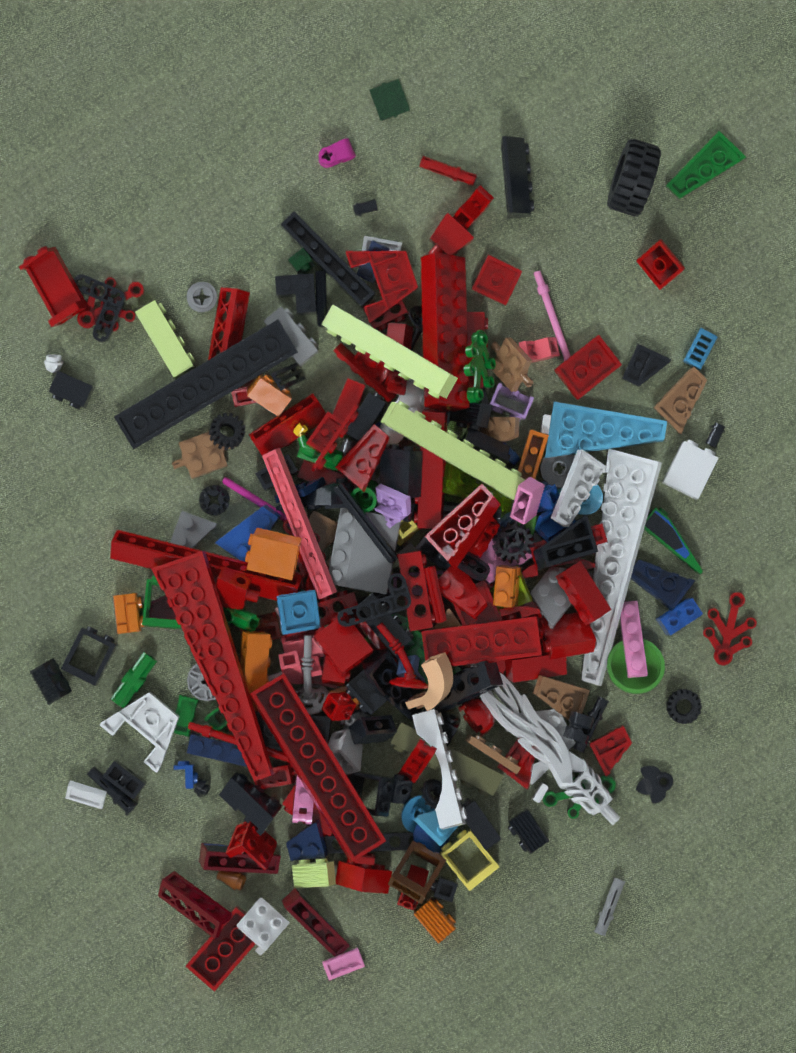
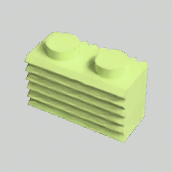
[292,858,336,888]

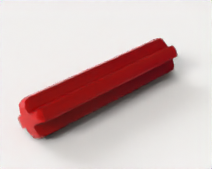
[424,566,446,623]

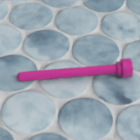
[222,477,291,529]

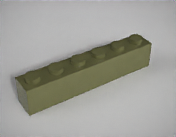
[390,722,504,797]

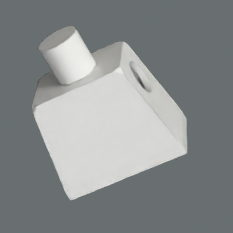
[328,726,363,775]

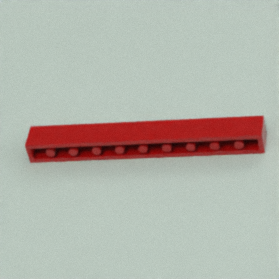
[110,530,303,601]

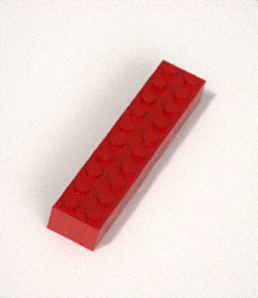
[250,673,386,863]

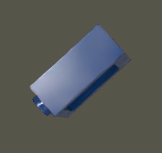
[656,598,703,636]

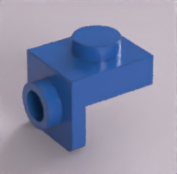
[174,761,198,789]

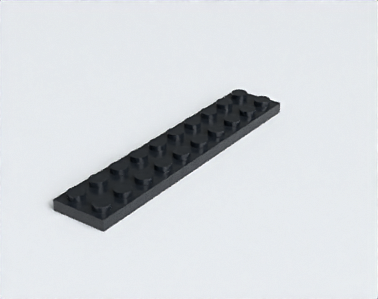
[114,319,298,450]

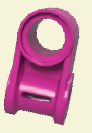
[318,138,356,168]

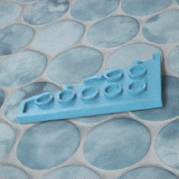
[544,402,667,458]

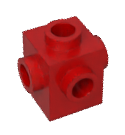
[321,692,357,721]

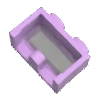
[490,383,534,422]

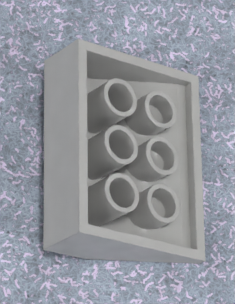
[329,508,401,594]

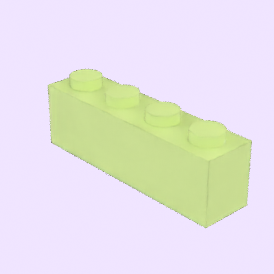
[135,300,196,379]

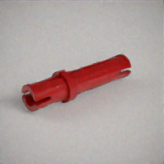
[419,156,477,186]

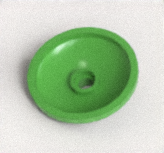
[607,639,665,694]

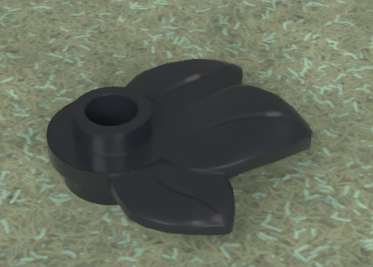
[636,766,673,804]

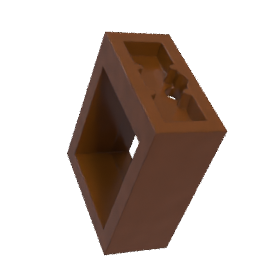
[388,841,446,904]

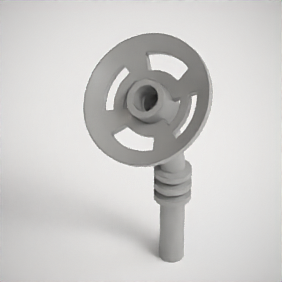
[295,635,329,715]

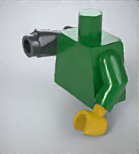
[293,423,356,471]

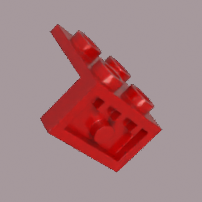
[226,821,277,870]

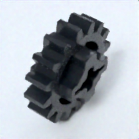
[492,521,535,564]

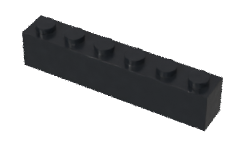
[280,211,375,309]

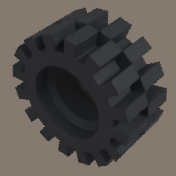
[209,413,245,450]
[666,689,702,724]

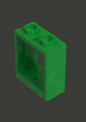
[142,576,182,630]

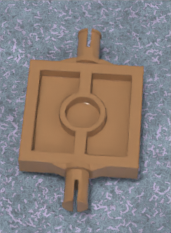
[491,338,533,392]
[172,432,230,479]

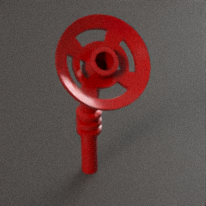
[376,622,428,689]

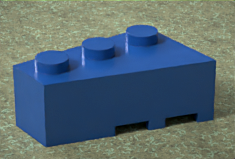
[215,504,281,562]

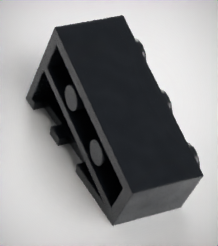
[533,515,598,570]
[219,772,282,836]

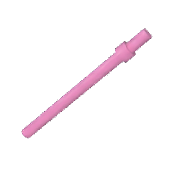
[533,270,571,361]

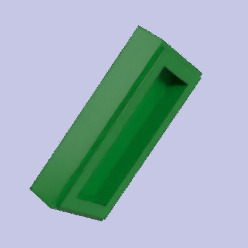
[174,695,199,737]

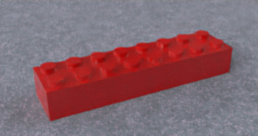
[421,252,469,412]

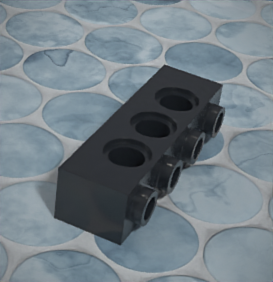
[434,660,503,711]

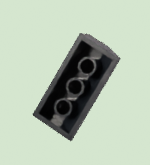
[501,136,534,219]

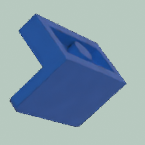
[535,508,576,542]

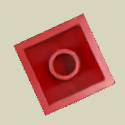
[636,239,685,290]

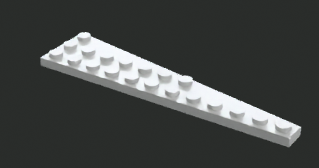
[582,449,662,686]

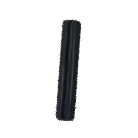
[315,270,327,327]

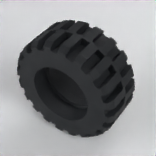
[607,139,661,217]

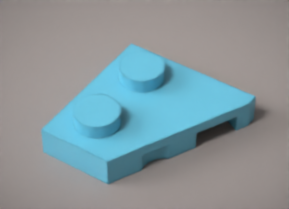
[414,811,458,846]

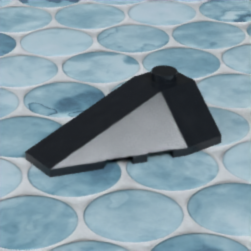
[276,477,353,511]
[362,649,423,721]

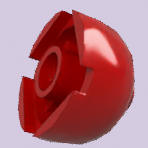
[458,698,495,737]

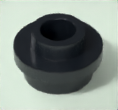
[194,779,211,798]

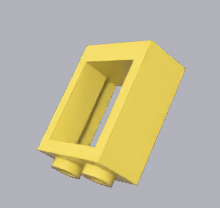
[440,829,499,891]

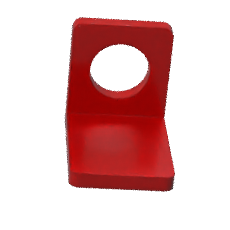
[384,370,407,395]

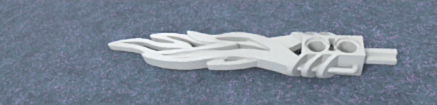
[468,663,620,825]

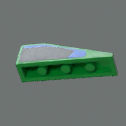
[644,507,703,574]

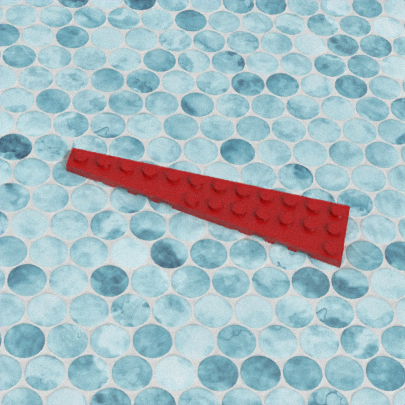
[151,551,274,781]

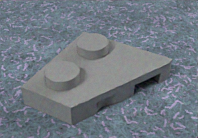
[170,511,217,548]

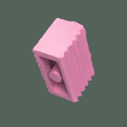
[510,477,545,524]

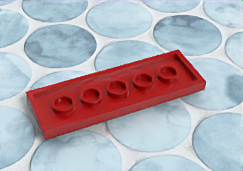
[421,616,542,666]

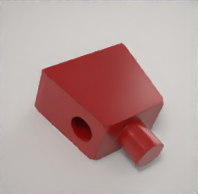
[428,213,474,255]
[216,566,260,610]

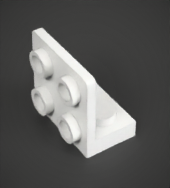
[236,898,290,956]

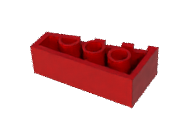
[425,484,501,570]

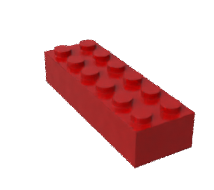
[414,409,448,529]

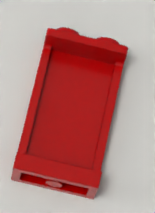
[19,246,89,327]

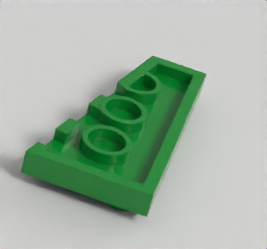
[665,131,746,199]

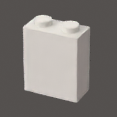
[662,440,718,500]

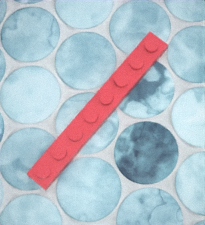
[262,448,337,599]

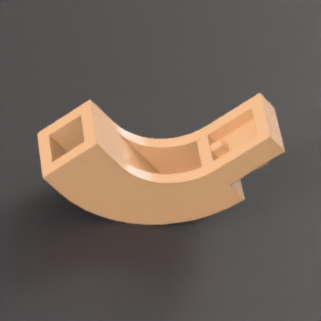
[405,652,453,711]

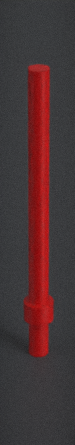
[188,722,290,763]

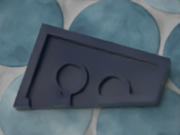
[631,559,696,611]

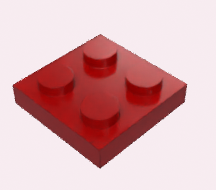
[471,255,523,306]

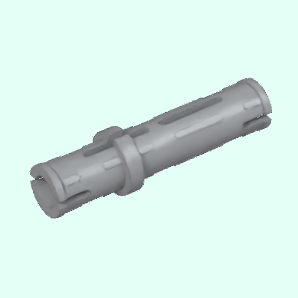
[594,877,625,936]

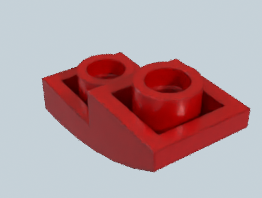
[499,606,542,620]

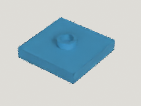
[276,589,321,635]

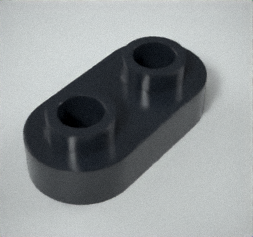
[458,551,490,581]

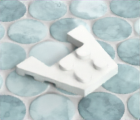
[100,692,180,773]
[504,709,575,785]

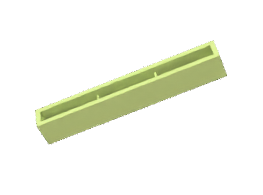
[321,305,458,399]
[380,401,525,500]

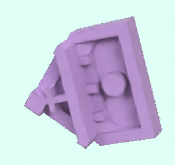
[375,484,411,528]

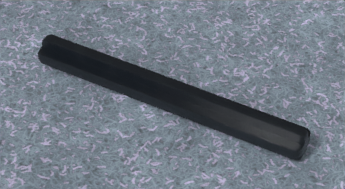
[334,483,398,563]

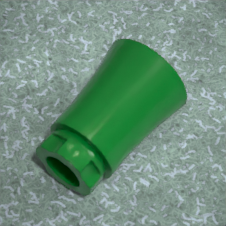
[351,479,379,512]

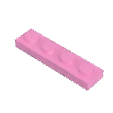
[620,601,648,678]

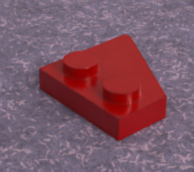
[589,725,632,776]
[497,738,535,790]

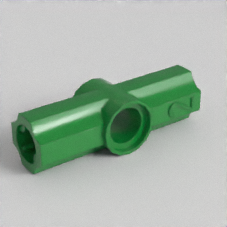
[223,607,259,632]
[111,652,157,708]

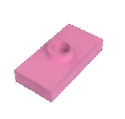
[322,948,365,981]

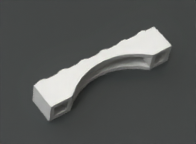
[412,709,467,830]

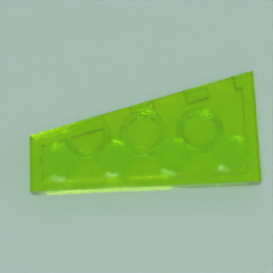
[442,461,512,514]

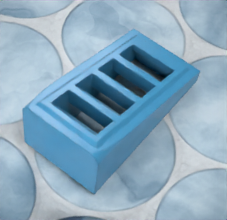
[683,328,717,371]

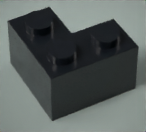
[275,274,317,316]

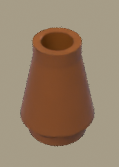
[216,871,247,891]

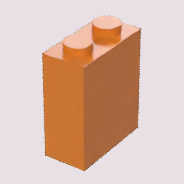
[245,528,302,580]

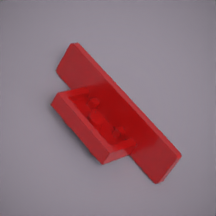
[333,343,397,402]
[306,404,359,473]

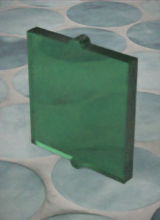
[369,79,410,121]

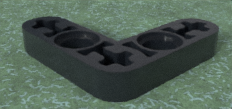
[74,274,126,343]

